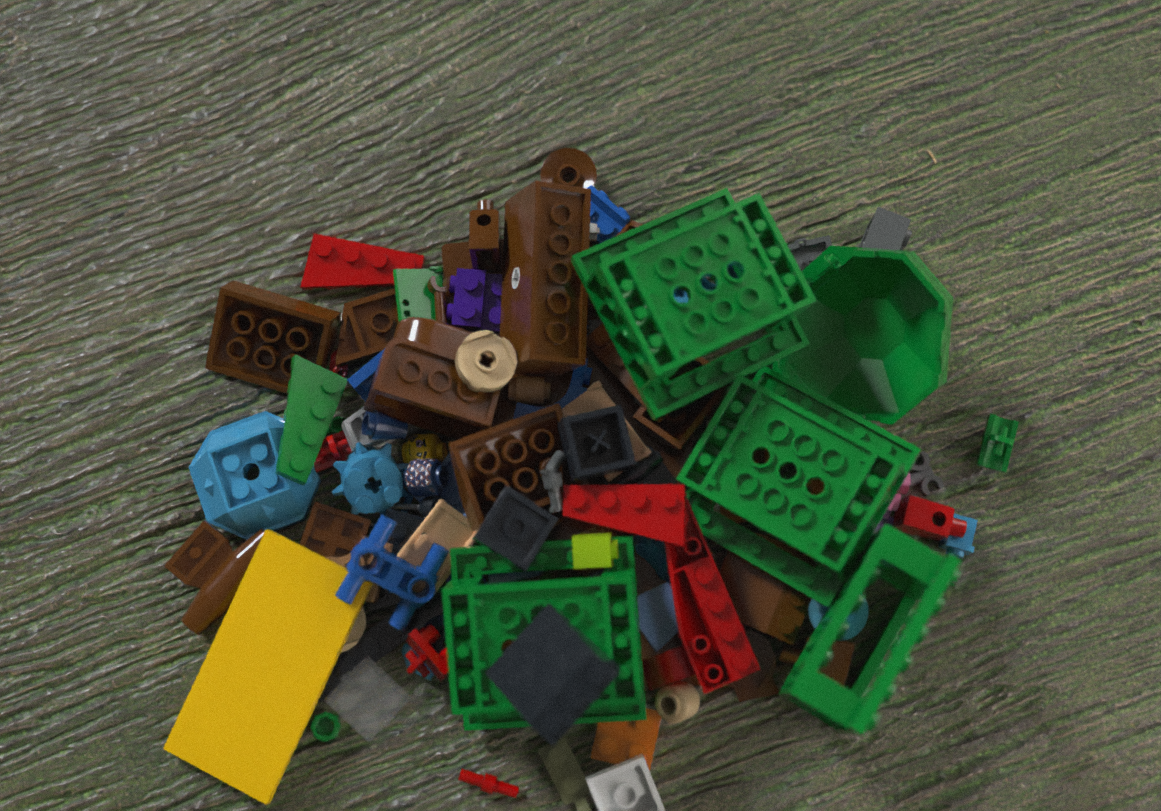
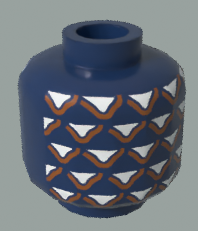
[402,458,449,497]

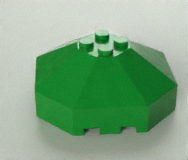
[772,245,953,425]

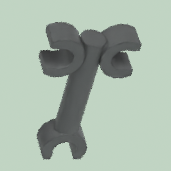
[897,451,944,497]

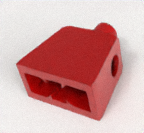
[892,495,967,541]

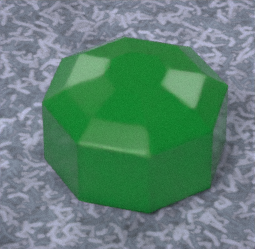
[310,711,342,742]

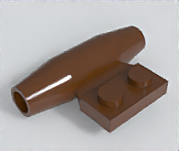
[164,520,265,635]

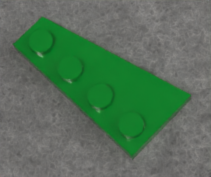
[276,354,347,486]

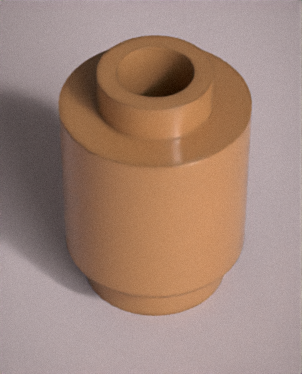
[508,375,551,405]

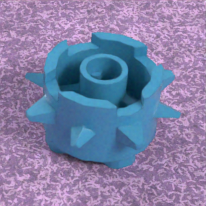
[332,442,409,515]

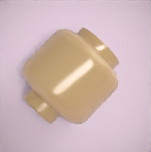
[655,680,700,723]

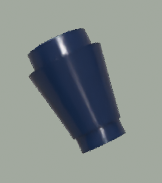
[361,410,408,440]

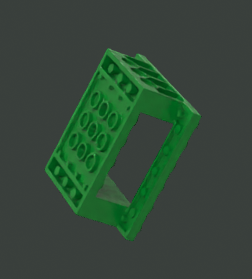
[570,188,817,420]
[676,367,921,609]
[778,523,962,735]
[442,535,647,731]

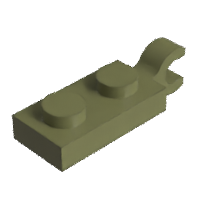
[537,736,592,811]

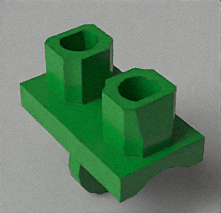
[976,413,1019,473]

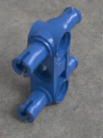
[335,514,450,631]

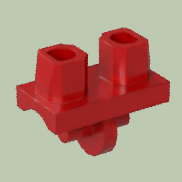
[314,431,354,473]
[405,624,449,682]

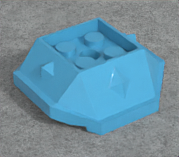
[189,411,321,540]

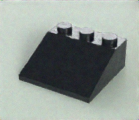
[485,602,620,746]

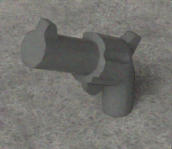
[540,450,566,513]

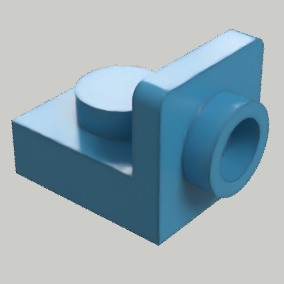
[938,514,978,558]

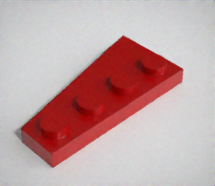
[300,233,426,290]

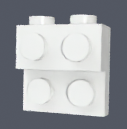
[586,754,665,811]

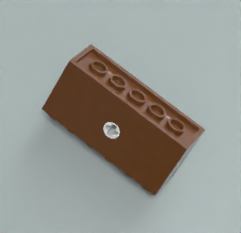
[500,180,600,378]

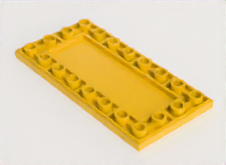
[163,529,374,805]

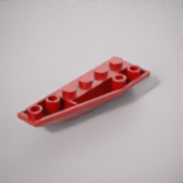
[664,498,761,694]

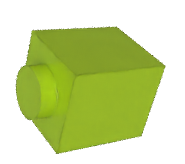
[572,533,618,569]

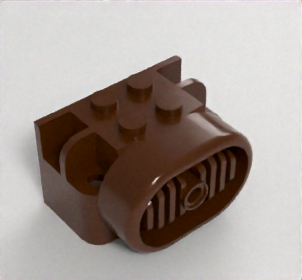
[363,317,501,440]

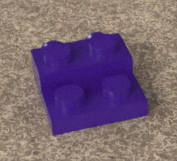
[447,268,502,333]

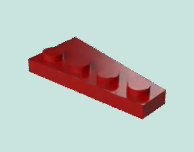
[563,484,686,547]

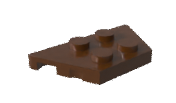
[335,288,408,367]

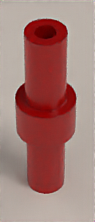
[458,769,519,799]

